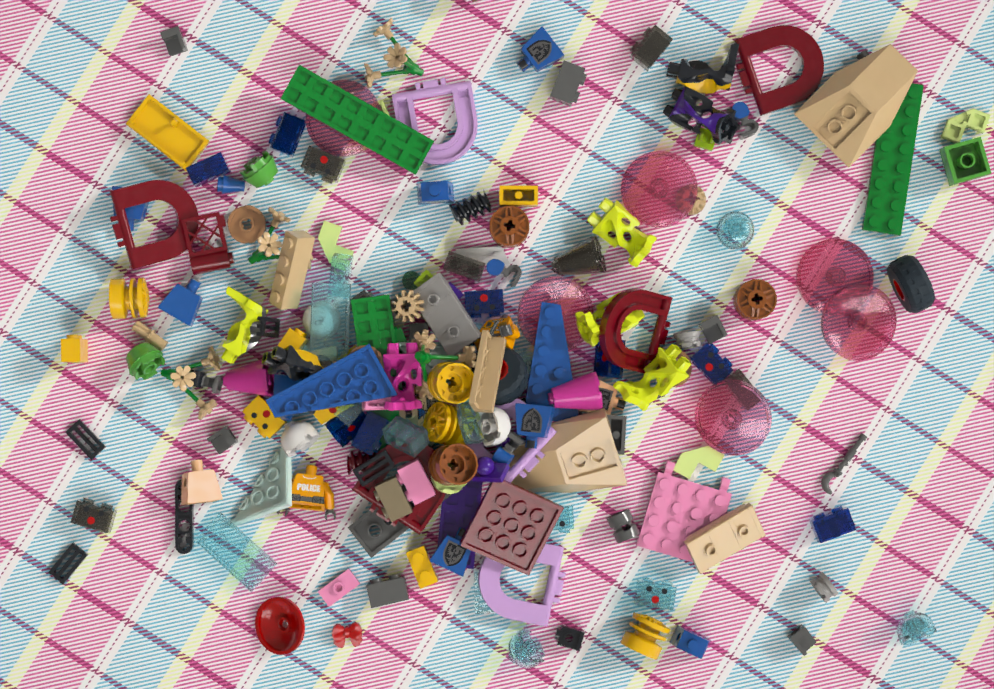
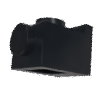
[554,624,585,651]

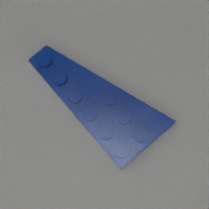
[525,302,579,422]
[266,344,398,418]

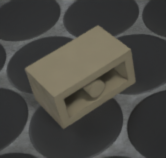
[373,475,413,522]

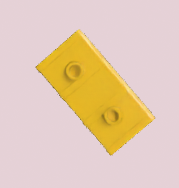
[126,94,210,171]

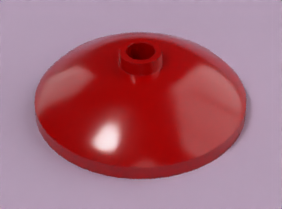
[255,597,305,655]

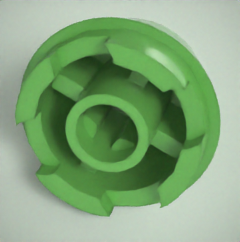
[239,150,278,188]
[126,343,165,380]

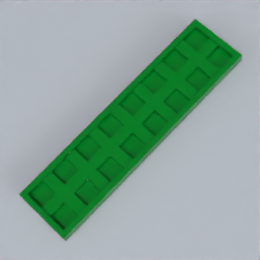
[280,65,434,175]
[862,83,924,236]
[351,294,410,453]

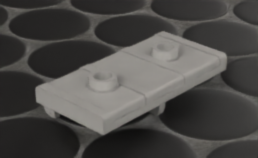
[414,273,481,356]

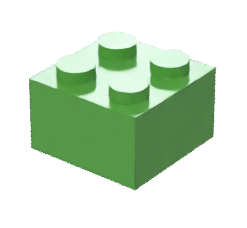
[939,137,991,186]

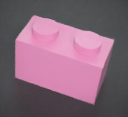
[395,458,436,505]

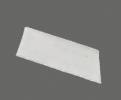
[456,246,510,267]

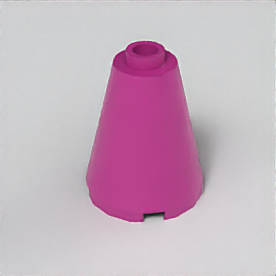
[223,360,278,397]
[548,372,603,410]

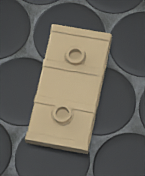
[684,503,766,574]

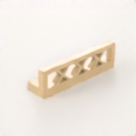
[469,330,507,413]

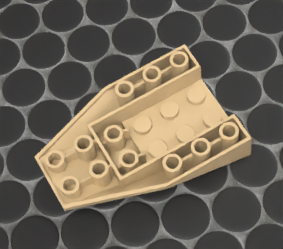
[794,44,918,168]
[508,408,627,493]

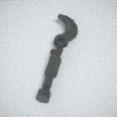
[821,433,867,495]

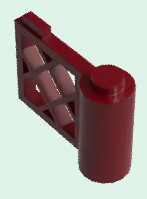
[181,211,235,275]

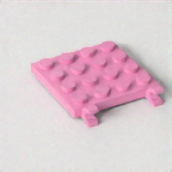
[636,460,732,563]

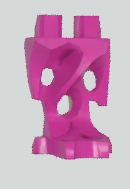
[383,342,423,411]

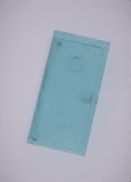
[309,282,351,361]
[195,512,278,593]

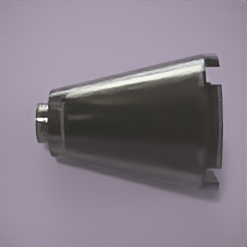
[551,236,606,276]

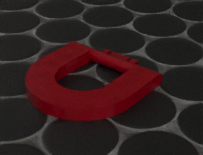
[734,25,824,116]
[110,180,199,269]
[599,288,673,373]
[352,440,446,535]

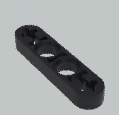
[175,479,194,554]

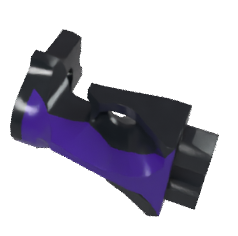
[663,87,741,145]

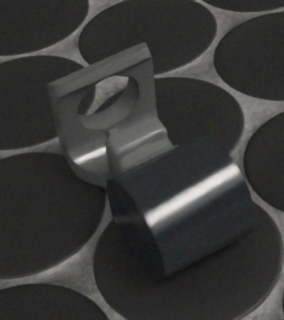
[189,369,223,394]

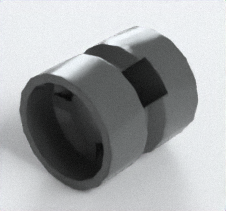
[606,509,640,543]

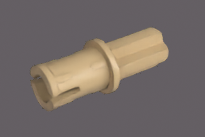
[132,321,168,351]

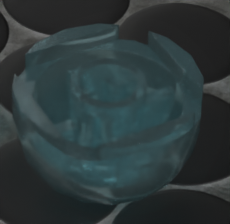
[716,211,754,249]
[897,610,937,645]
[508,628,545,669]

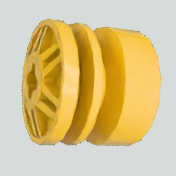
[109,277,149,319]
[427,361,474,404]
[423,402,474,445]
[620,612,671,660]

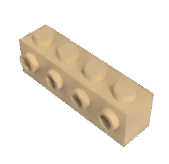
[269,230,315,310]

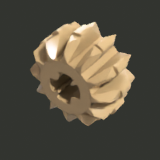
[391,290,424,322]

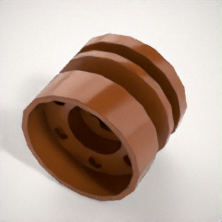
[490,206,530,248]
[733,279,777,321]
[428,443,478,486]

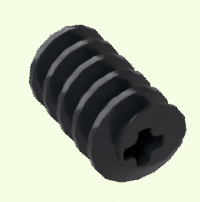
[449,190,492,225]

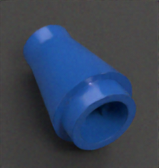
[217,175,245,194]

